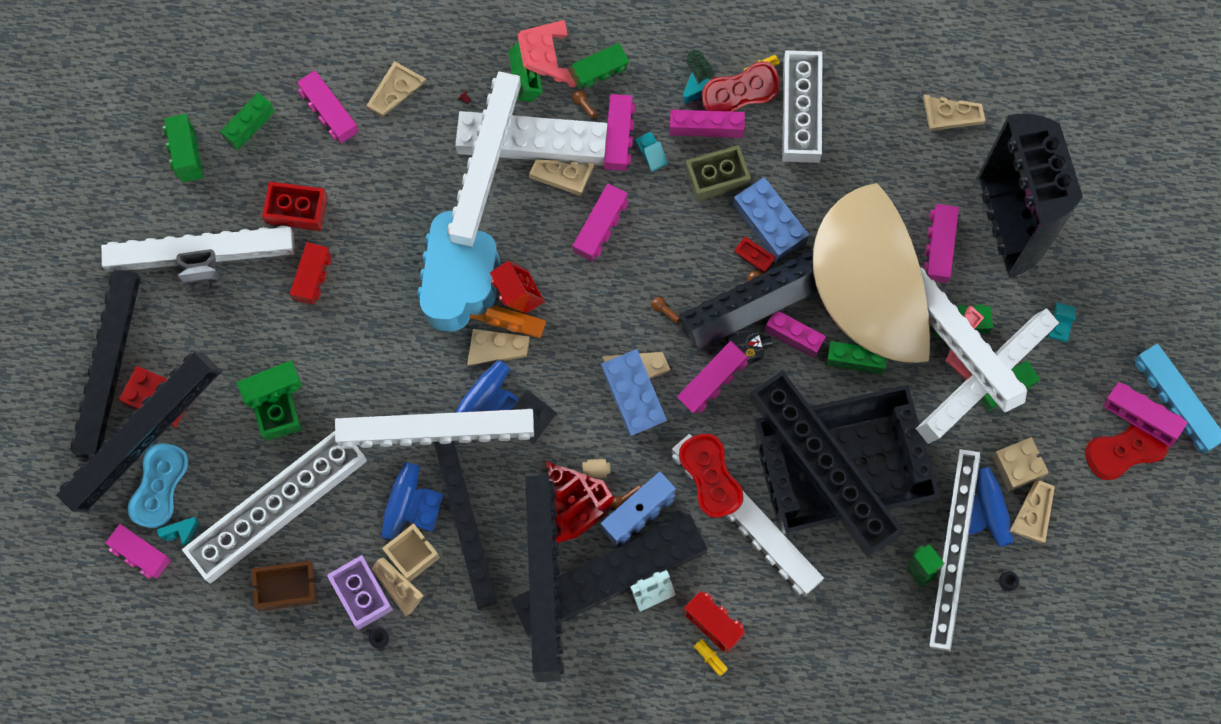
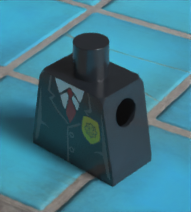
[725,329,773,366]

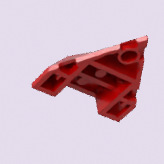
[546,461,614,543]

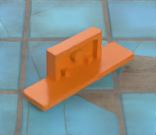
[470,305,546,338]

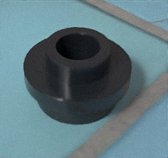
[999,571,1019,591]
[369,628,389,649]

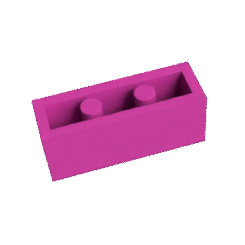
[764,311,826,359]
[105,524,171,579]

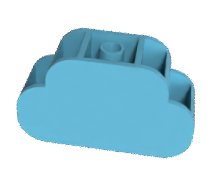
[418,211,500,332]

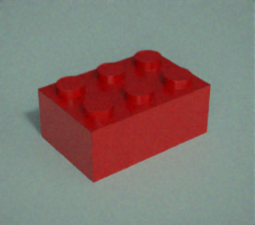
[262,182,328,231]
[490,261,545,314]
[119,366,184,427]
[683,591,745,655]

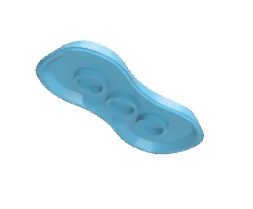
[128,443,188,528]

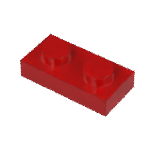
[734,236,776,274]

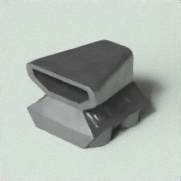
[176,249,224,294]

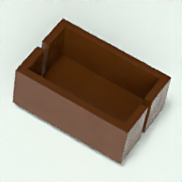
[251,561,318,612]

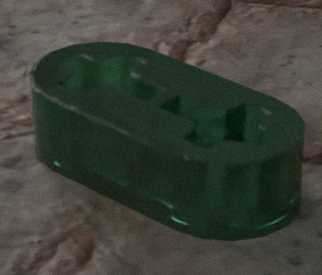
[687,50,713,82]

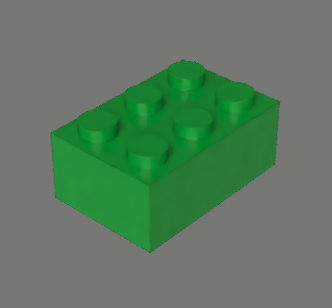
[163,114,204,183]
[254,392,302,441]

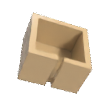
[992,437,1049,492]
[382,523,440,582]

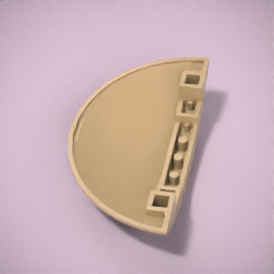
[813,183,930,363]

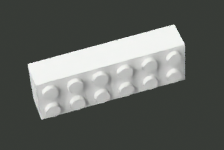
[782,51,822,163]

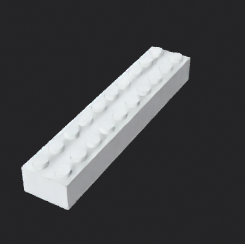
[182,431,367,584]

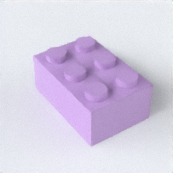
[327,555,393,630]

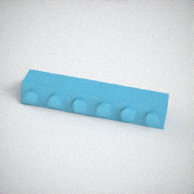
[1134,343,1221,455]

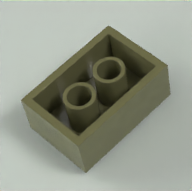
[685,145,751,202]

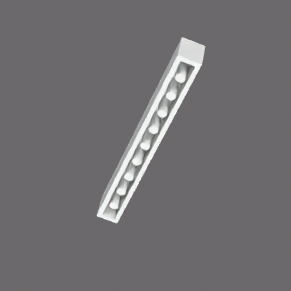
[447,71,521,247]
[101,226,295,272]
[920,267,1027,412]
[916,308,1059,444]
[335,409,534,449]
[672,434,824,597]
[929,449,980,652]

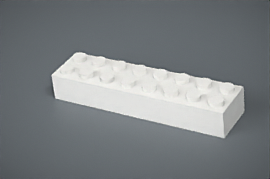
[455,111,607,166]

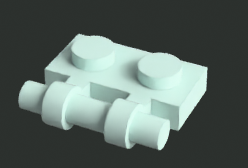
[630,570,676,611]

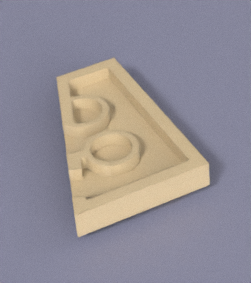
[367,61,426,117]
[923,95,985,131]
[467,329,530,367]
[1010,481,1055,543]

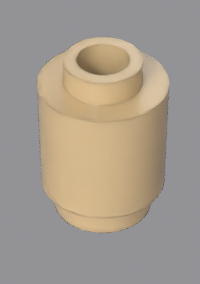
[582,459,610,479]

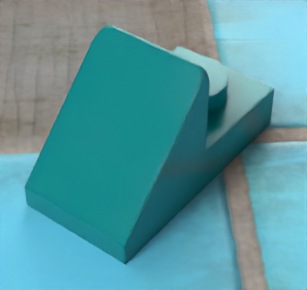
[682,73,711,105]
[635,132,668,172]
[1048,302,1076,343]
[157,517,200,547]

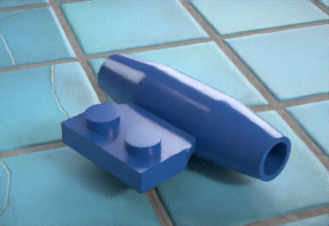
[455,360,519,413]
[381,462,444,541]
[950,467,1014,547]

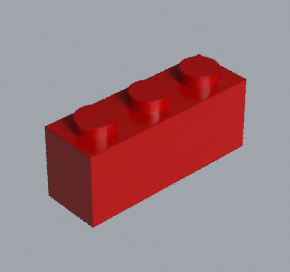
[290,242,332,305]

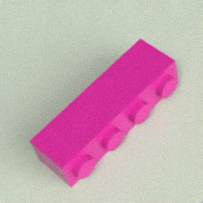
[297,70,359,144]
[604,94,636,171]
[670,110,745,138]
[572,184,629,262]
[923,204,959,283]
[677,341,750,414]
[1103,382,1188,448]

